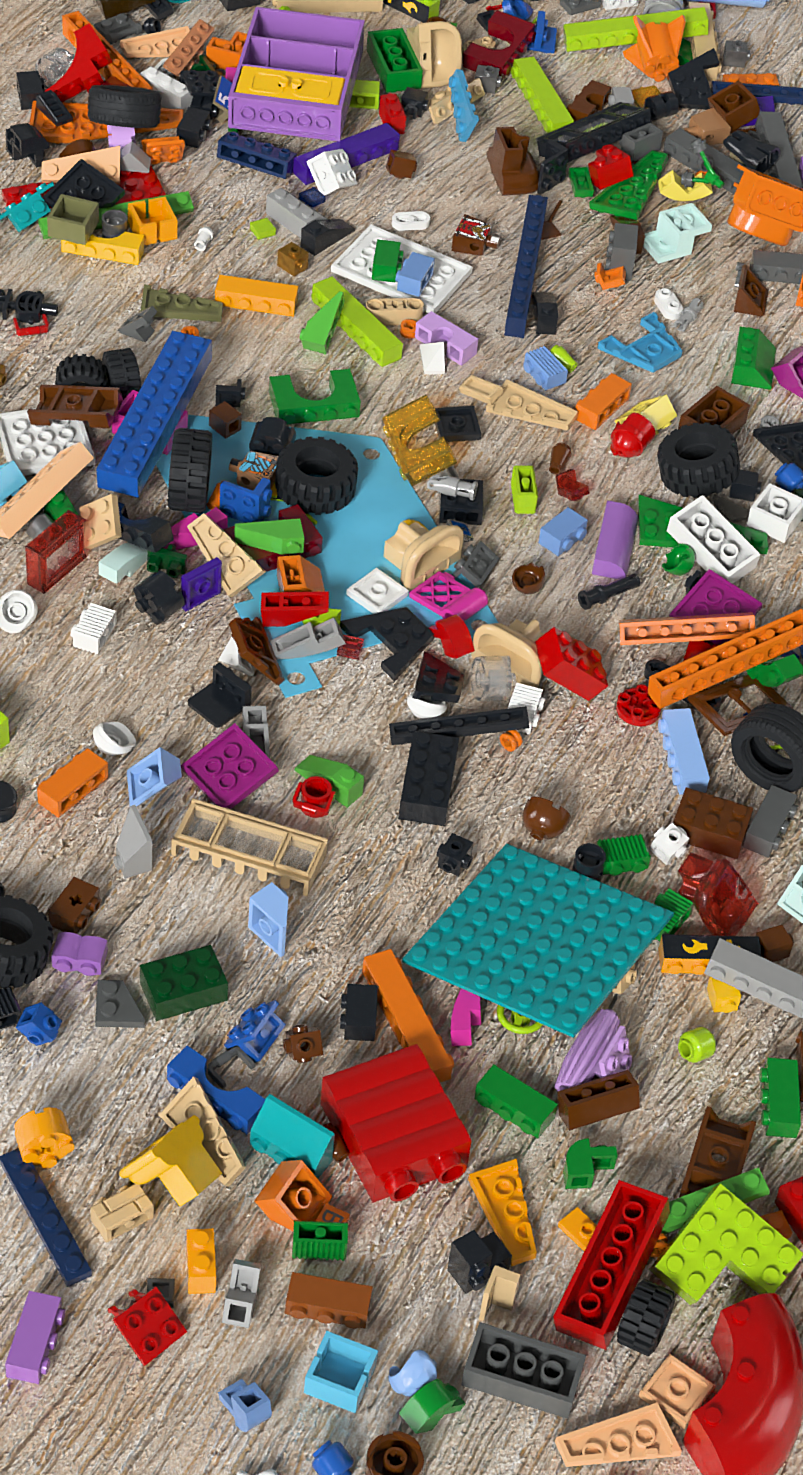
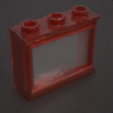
[25,510,87,594]

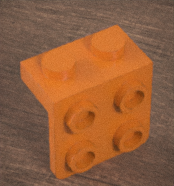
[141,136,185,165]

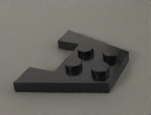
[667,48,719,110]
[340,607,434,681]

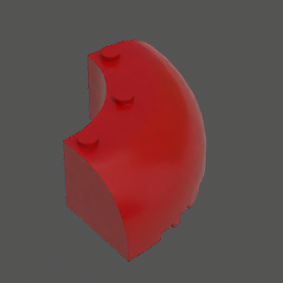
[683,1293,803,1475]

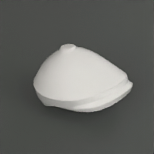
[0,590,38,633]
[407,691,447,720]
[93,722,136,756]

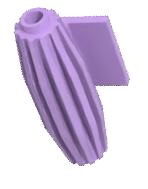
[555,1009,632,1092]

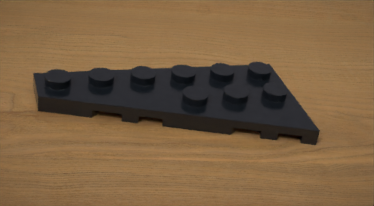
[753,422,803,470]

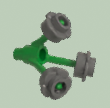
[681,138,725,189]

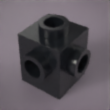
[436,833,474,877]

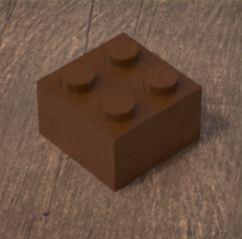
[707,80,760,133]

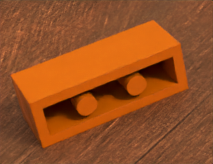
[575,373,632,430]
[37,748,108,818]

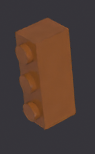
[285,1272,373,1329]

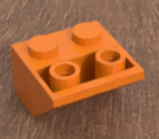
[277,555,325,592]

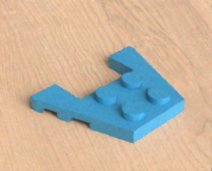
[598,312,682,373]

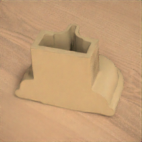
[407,21,462,89]
[384,521,464,592]
[471,619,544,688]

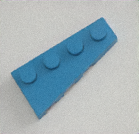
[449,69,479,142]

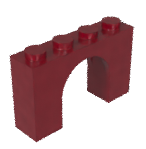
[463,10,536,81]
[223,504,323,572]

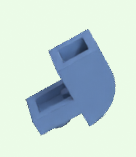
[218,1379,272,1432]

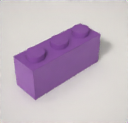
[5,1291,65,1384]

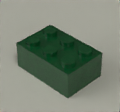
[140,945,228,1021]

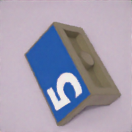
[212,75,232,123]

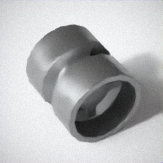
[102,209,128,238]

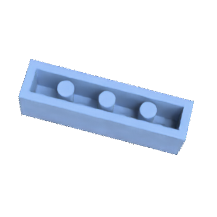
[658,708,710,795]

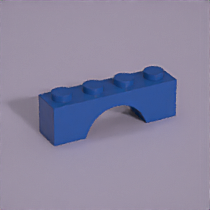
[167,1045,266,1135]

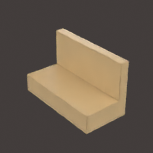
[479,1265,521,1321]

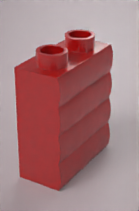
[320,1044,472,1203]

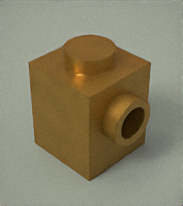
[277,242,309,277]

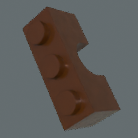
[566,80,611,128]

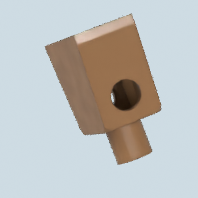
[684,108,731,145]

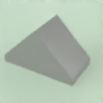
[120,141,151,173]

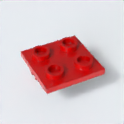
[108,1286,187,1366]

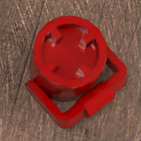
[292,776,336,818]

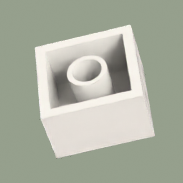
[746,483,803,543]

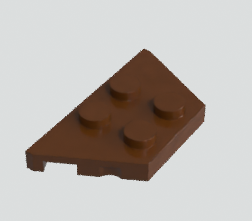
[229,617,285,686]

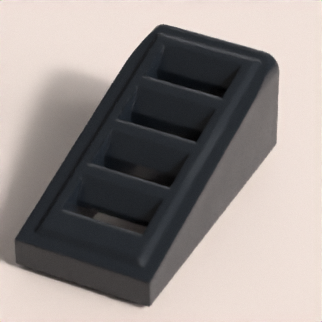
[36,90,73,127]

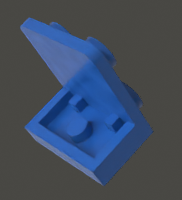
[220,478,272,523]

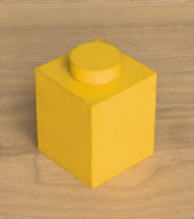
[707,976,741,1013]

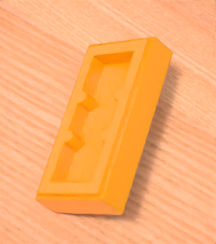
[558,1207,597,1251]

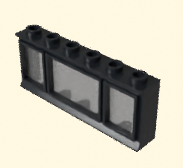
[537,102,652,163]

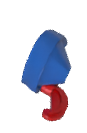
[486,0,534,21]

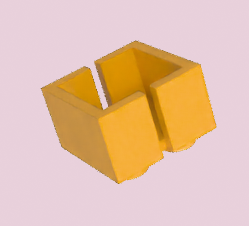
[128,197,178,245]

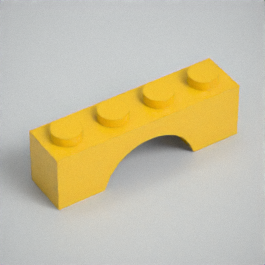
[61,232,144,265]

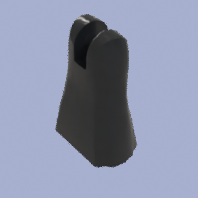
[723,130,780,173]

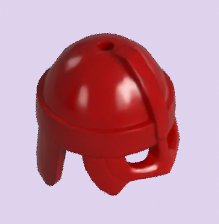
[610,413,656,458]

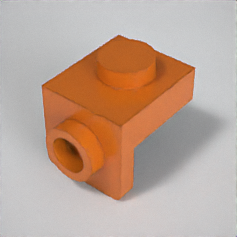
[594,263,626,290]

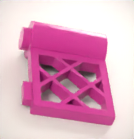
[409,571,488,622]

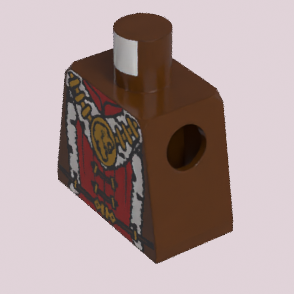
[451,214,500,256]

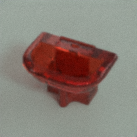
[678,852,758,936]

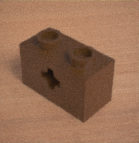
[48,877,101,934]

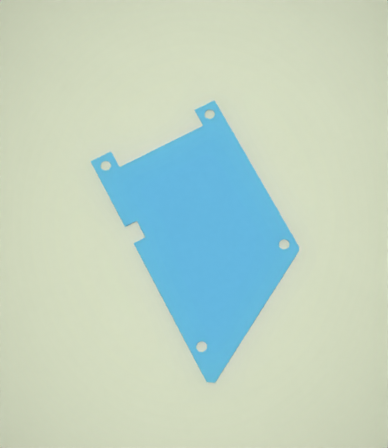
[156,415,498,698]

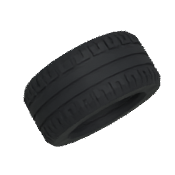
[87,85,162,128]
[731,703,803,792]

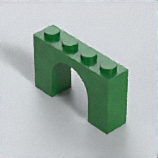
[269,369,361,425]

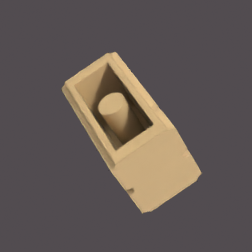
[90,1184,154,1242]

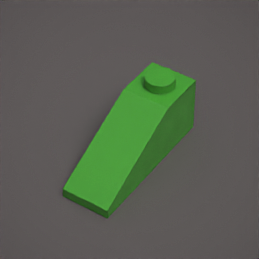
[300,291,345,354]
[234,519,304,554]
[294,755,364,808]

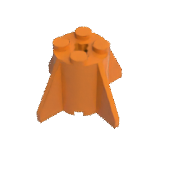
[623,15,686,82]

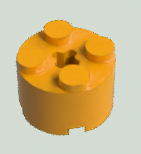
[14,1107,75,1169]

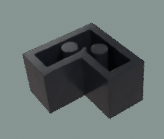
[447,1230,512,1294]

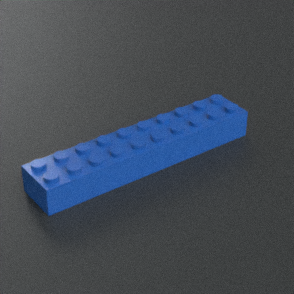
[96,330,212,498]

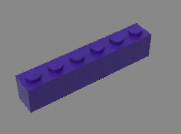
[293,123,400,185]

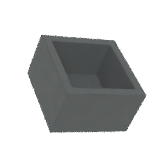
[605,223,638,281]

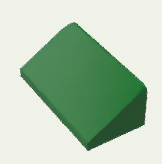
[678,38,693,65]

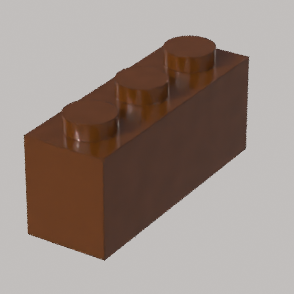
[558,1070,640,1131]

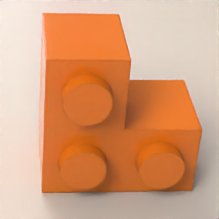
[206,31,247,70]

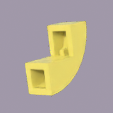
[658,170,713,201]

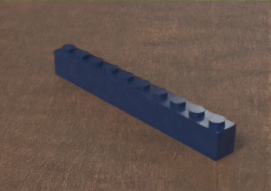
[504,195,548,338]

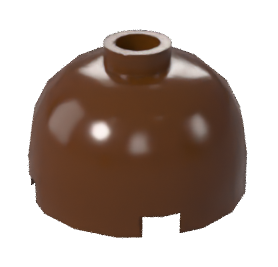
[522,796,571,841]

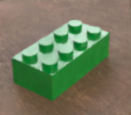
[366,28,423,93]

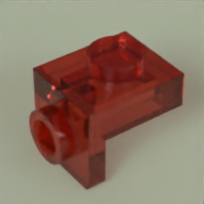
[555,469,590,501]

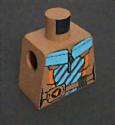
[229,451,279,490]

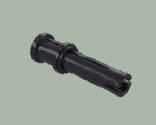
[578,574,640,610]

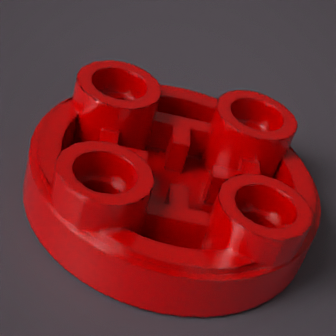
[616,684,662,726]

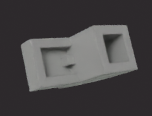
[222,1259,262,1328]

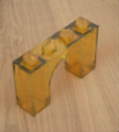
[382,394,457,486]

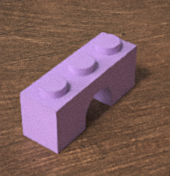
[415,311,478,366]

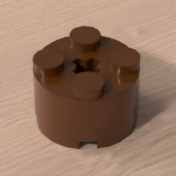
[365,1431,424,1475]

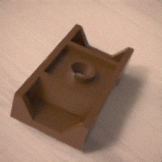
[27,384,123,428]
[679,1106,756,1198]

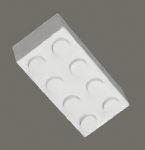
[667,495,760,584]

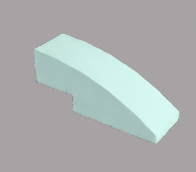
[99,542,147,584]

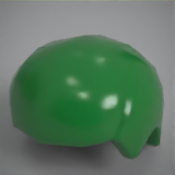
[662,544,695,576]

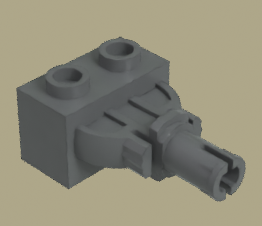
[606,119,663,162]

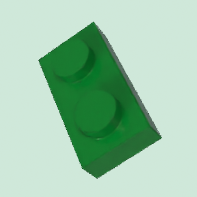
[568,167,594,198]

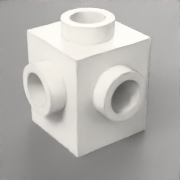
[649,823,690,865]

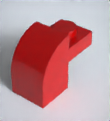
[428,615,475,659]

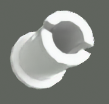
[194,227,213,251]

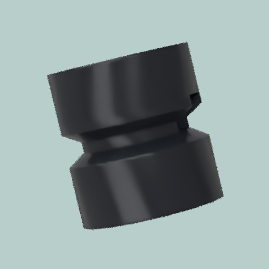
[644,91,679,121]
[572,843,606,882]

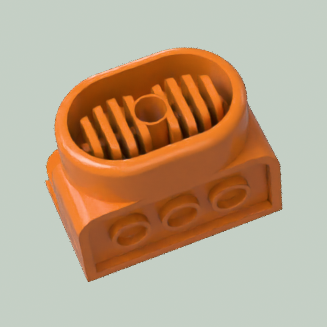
[727,164,803,246]

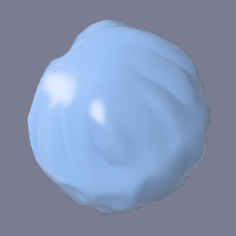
[388,1350,437,1397]

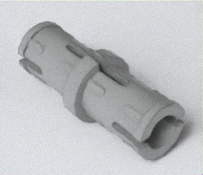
[674,298,704,331]

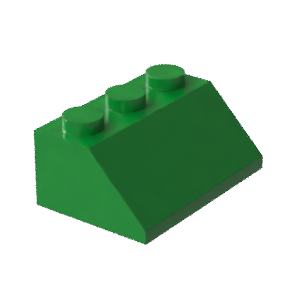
[731,326,776,390]

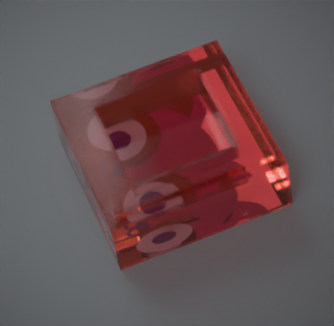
[337,634,364,660]

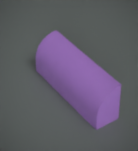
[592,500,638,579]

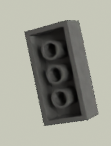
[461,1322,586,1419]

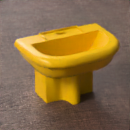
[119,1115,222,1206]

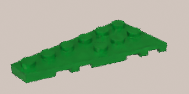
[589,150,668,220]
[638,495,768,554]

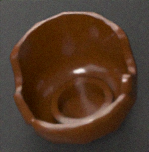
[512,562,545,594]

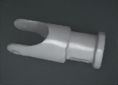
[427,475,478,501]

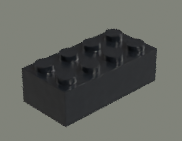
[398,731,459,826]

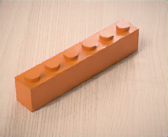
[619,612,755,645]
[362,949,454,1082]

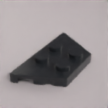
[412,651,465,703]

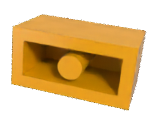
[186,1228,216,1294]

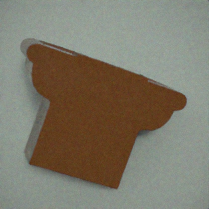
[486,127,540,196]

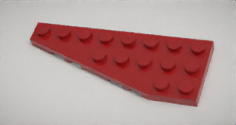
[2,166,166,208]

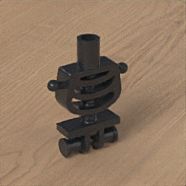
[0,289,58,325]

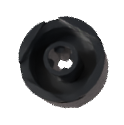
[249,417,296,456]
[133,571,184,625]

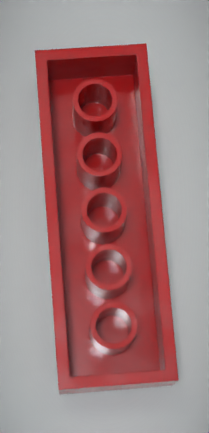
[553,1180,670,1350]

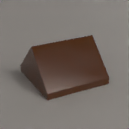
[734,264,768,317]

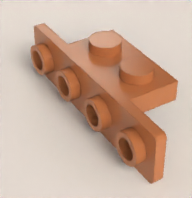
[163,19,215,76]

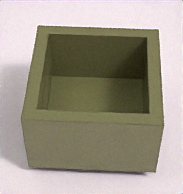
[47,194,99,245]

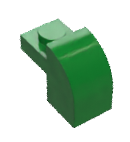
[563,1138,617,1189]
[399,1378,466,1434]

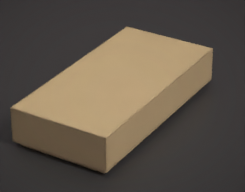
[459,375,504,405]

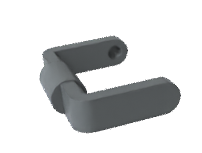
[207,1047,256,1089]

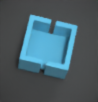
[304,1331,378,1413]

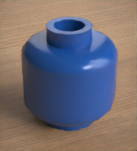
[775,463,803,493]
[312,1440,354,1475]

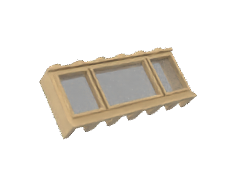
[171,798,328,897]

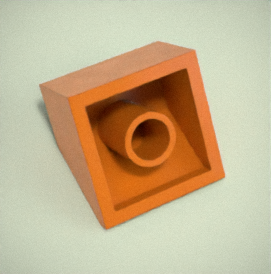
[255,1160,332,1231]

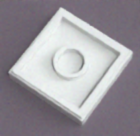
[346,568,409,614]

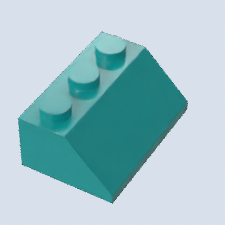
[250,1094,335,1179]

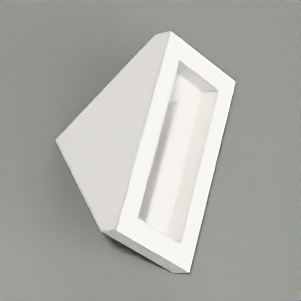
[419,342,445,374]
[218,636,254,677]

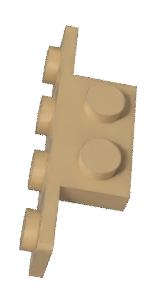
[429,78,485,124]

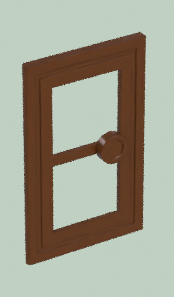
[687,675,793,736]

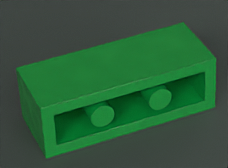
[759,1057,801,1138]
[474,1064,558,1139]

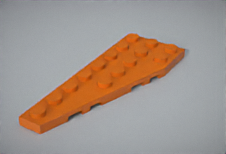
[30,101,183,144]

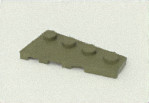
[141,284,223,322]

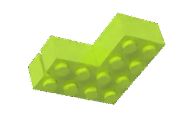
[649,1183,803,1305]

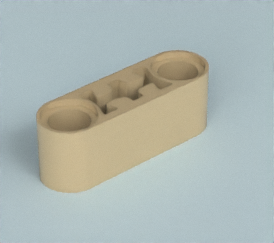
[366,298,424,326]

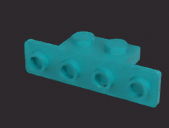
[0,182,54,232]

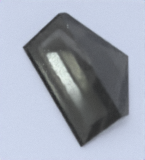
[713,494,750,523]

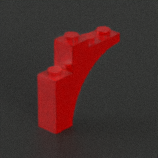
[45,23,112,102]

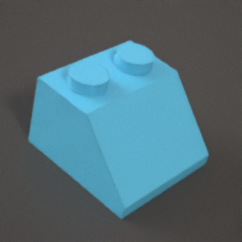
[0,460,27,506]

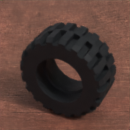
[657,422,740,498]
[168,428,212,513]
[275,437,358,515]
[0,895,54,989]

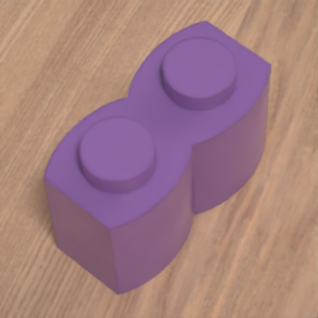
[51,932,108,976]

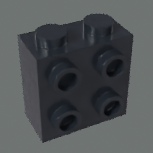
[439,479,483,525]

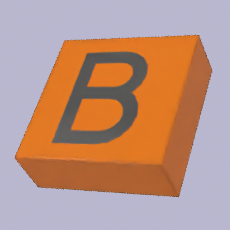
[316,1203,350,1223]

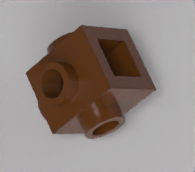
[283,1024,324,1063]

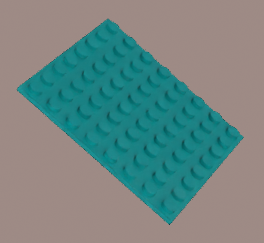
[402,843,674,1038]

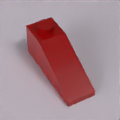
[261,591,329,627]

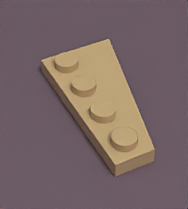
[486,379,578,430]
[187,513,266,597]

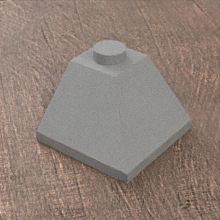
[113,805,152,878]

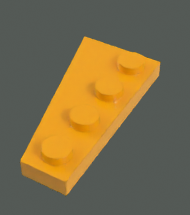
[468,1158,537,1267]

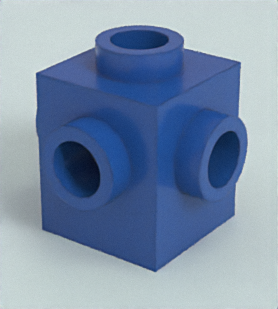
[16,1002,62,1046]

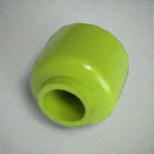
[678,1027,716,1063]

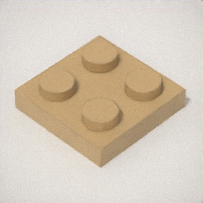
[79,494,122,550]

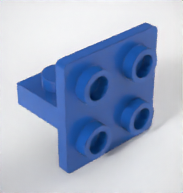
[527,11,557,54]
[224,1000,286,1063]

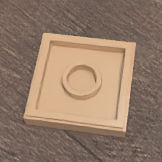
[638,1354,716,1429]

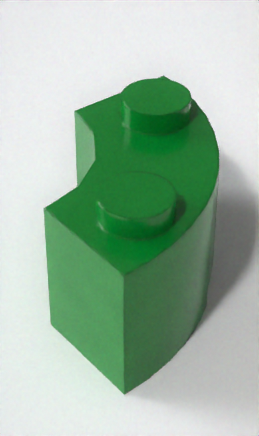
[746,654,803,687]

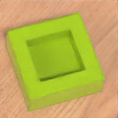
[250,218,276,240]

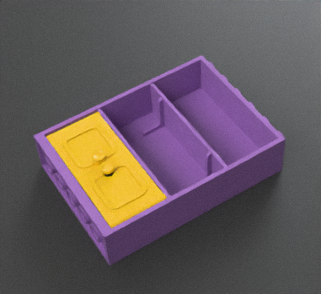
[228,7,365,142]

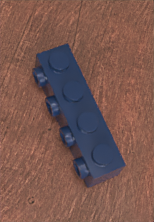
[217,132,297,179]

